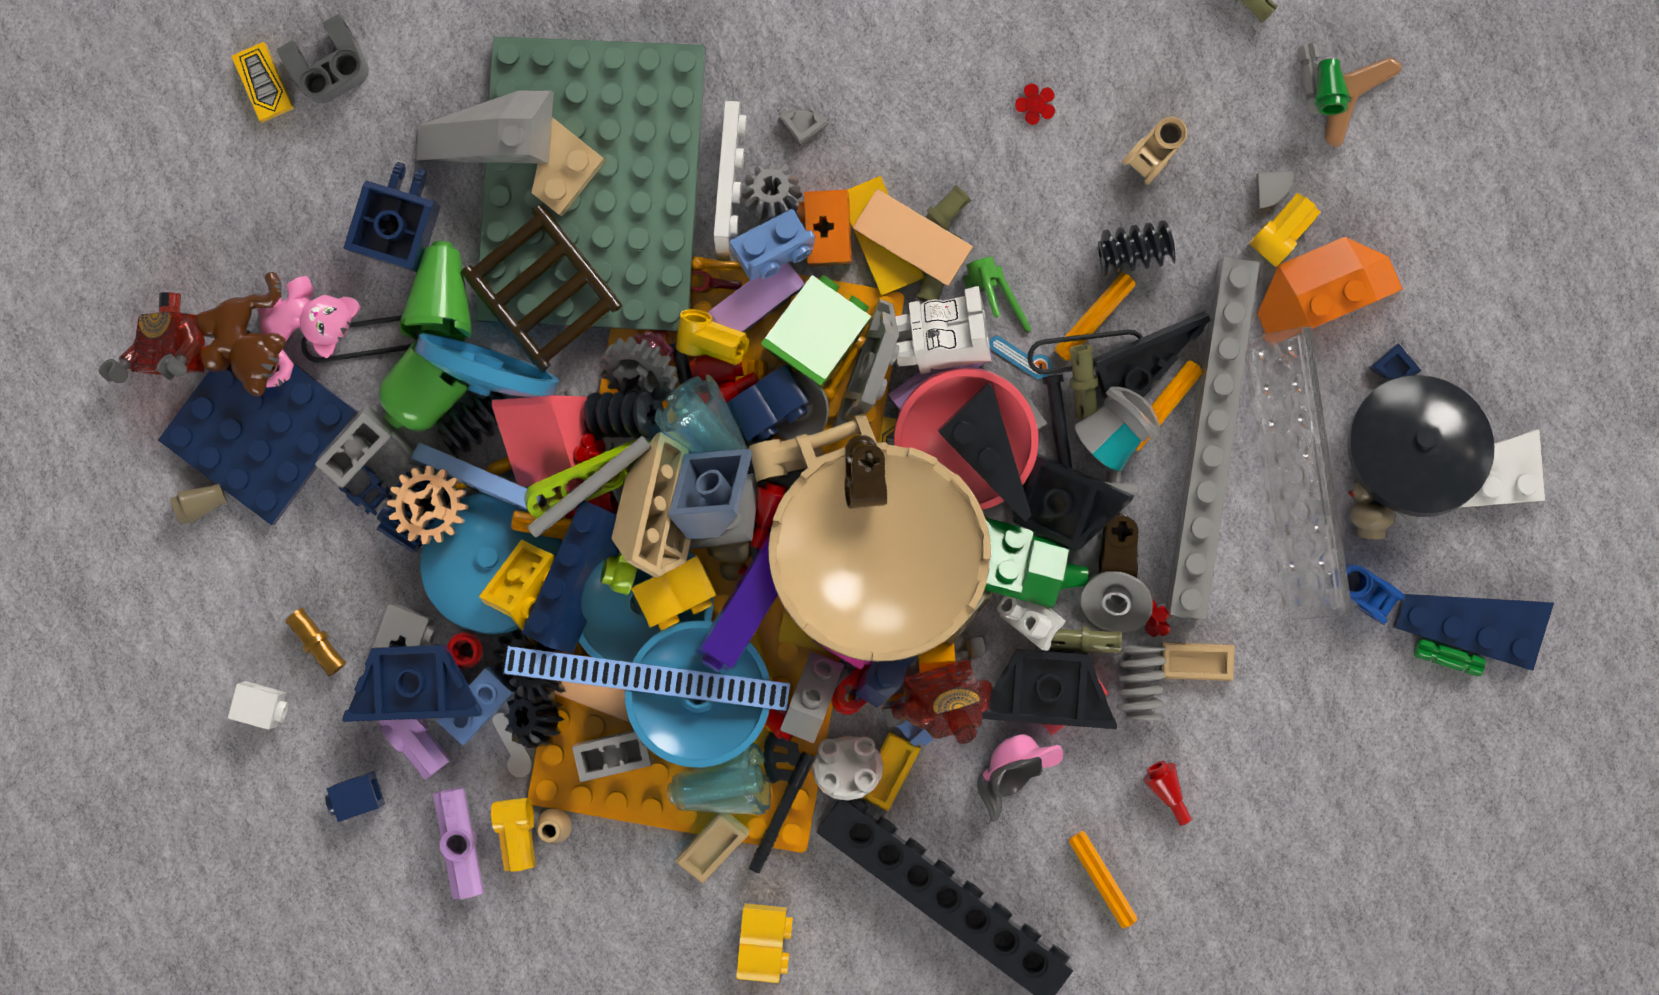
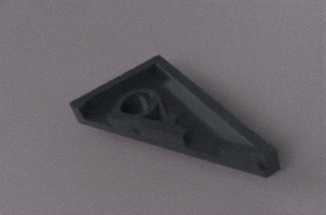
[1093,312,1211,400]
[937,382,1032,521]

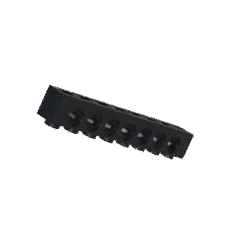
[816,798,1074,995]

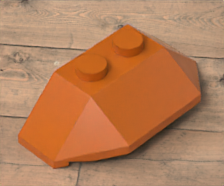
[1256,237,1403,346]

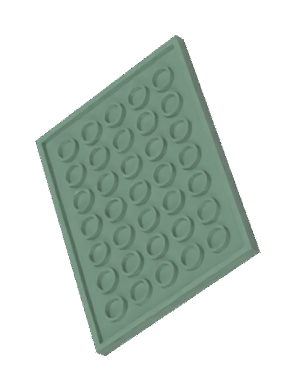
[476,36,706,332]

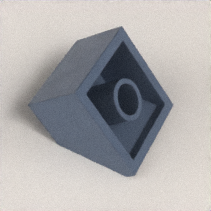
[668,449,752,539]

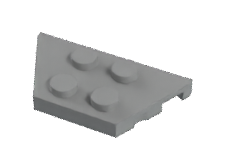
[833,299,899,427]

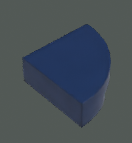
[1369,343,1422,379]

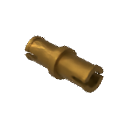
[285,608,347,677]

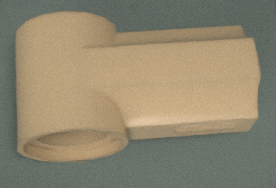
[748,435,824,482]

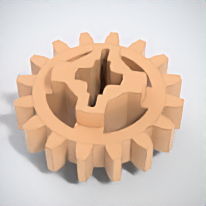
[387,466,468,544]

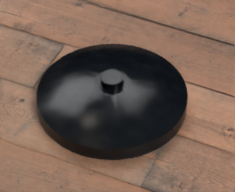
[1347,375,1495,517]

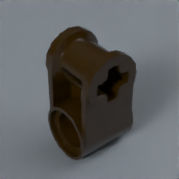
[844,434,887,509]
[1099,513,1139,578]

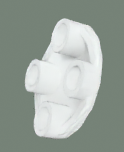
[812,736,884,800]

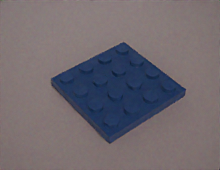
[158,328,359,525]

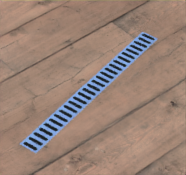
[504,646,790,711]

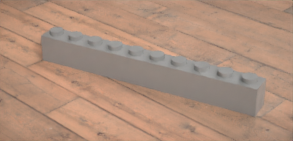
[1165,257,1260,620]

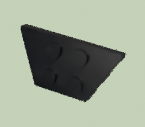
[1013,453,1134,550]
[977,649,1117,730]

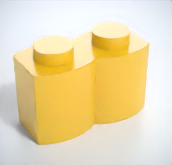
[631,556,717,631]
[736,903,793,983]

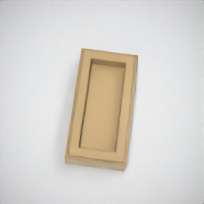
[1160,642,1235,681]
[675,808,750,884]

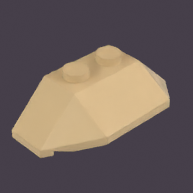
[611,432,691,578]

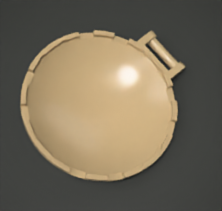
[769,413,991,662]

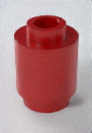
[690,354,744,388]

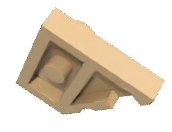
[531,117,606,216]

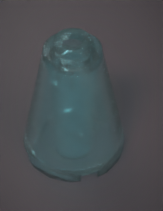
[655,375,749,453]
[667,742,771,815]

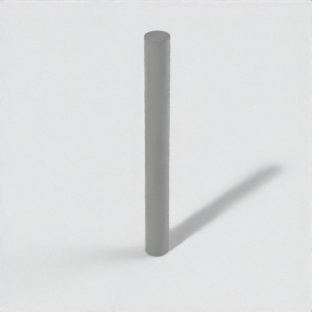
[527,436,651,538]

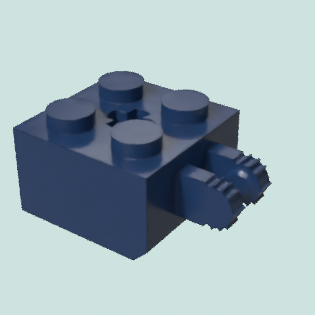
[343,162,441,272]

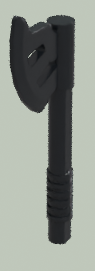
[749,732,816,874]

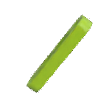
[524,439,651,518]

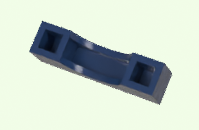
[521,501,619,654]

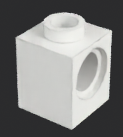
[228,681,289,730]

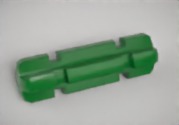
[1414,639,1486,676]

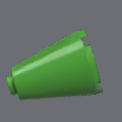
[399,241,472,341]

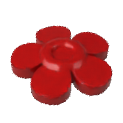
[1015,83,1056,125]
[573,433,605,467]
[1145,599,1171,637]

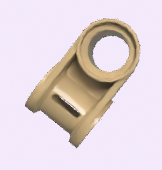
[1121,116,1187,185]

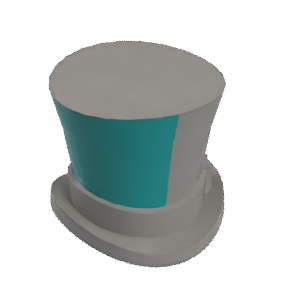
[1075,387,1160,471]

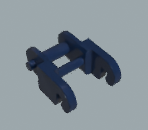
[339,464,393,516]

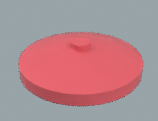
[894,367,1039,510]

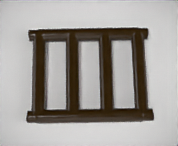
[461,205,623,373]

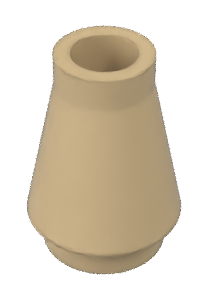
[536,808,572,844]

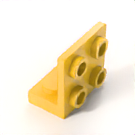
[479,539,555,645]

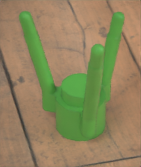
[963,257,1031,333]

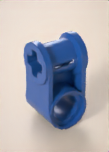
[1333,564,1405,625]

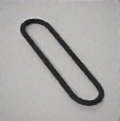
[301,315,419,363]
[1027,329,1143,375]

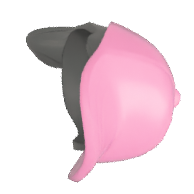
[977,734,1063,822]

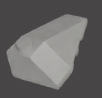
[416,91,554,164]

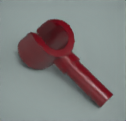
[691,270,742,293]

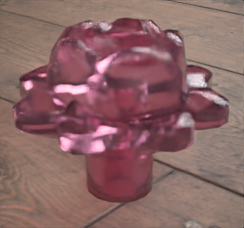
[634,330,674,362]

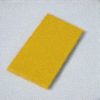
[848,176,925,296]

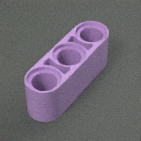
[708,262,805,333]

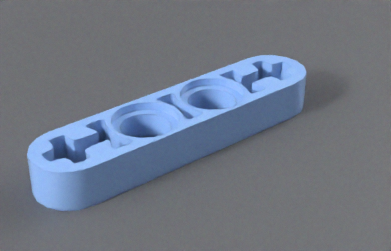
[410,443,541,512]

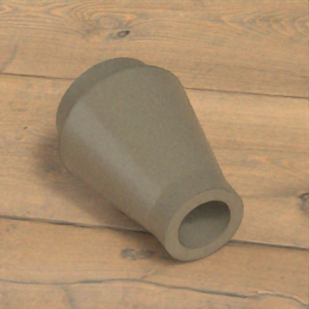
[170,484,227,524]

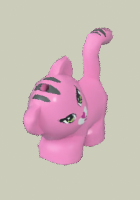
[257,276,361,388]

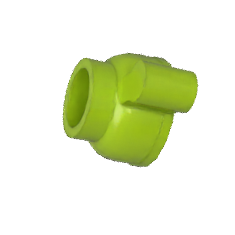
[600,552,637,595]

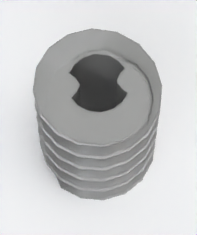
[1117,645,1167,721]

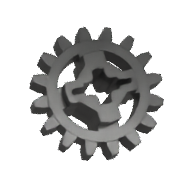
[599,337,678,403]

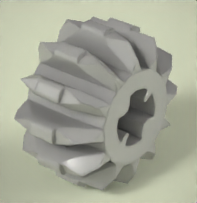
[741,161,802,222]

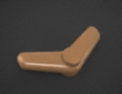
[1325,57,1402,147]

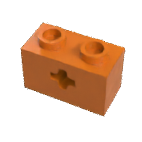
[798,189,853,267]

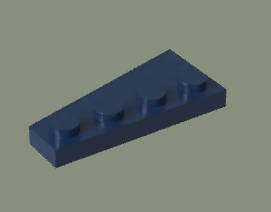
[1393,594,1554,671]

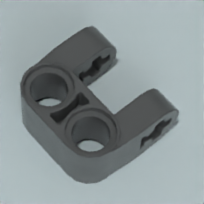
[277,13,369,104]

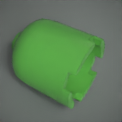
[378,340,469,431]

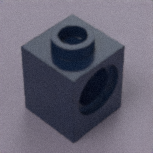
[325,771,385,822]

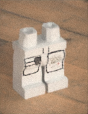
[895,286,991,374]

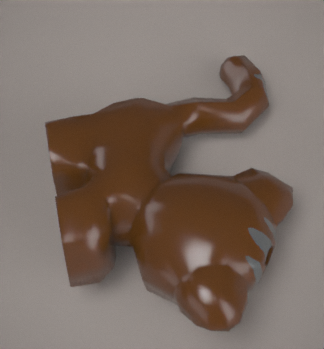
[197,272,285,397]

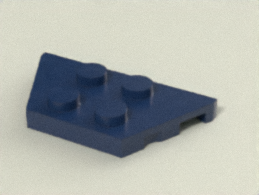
[343,644,482,722]

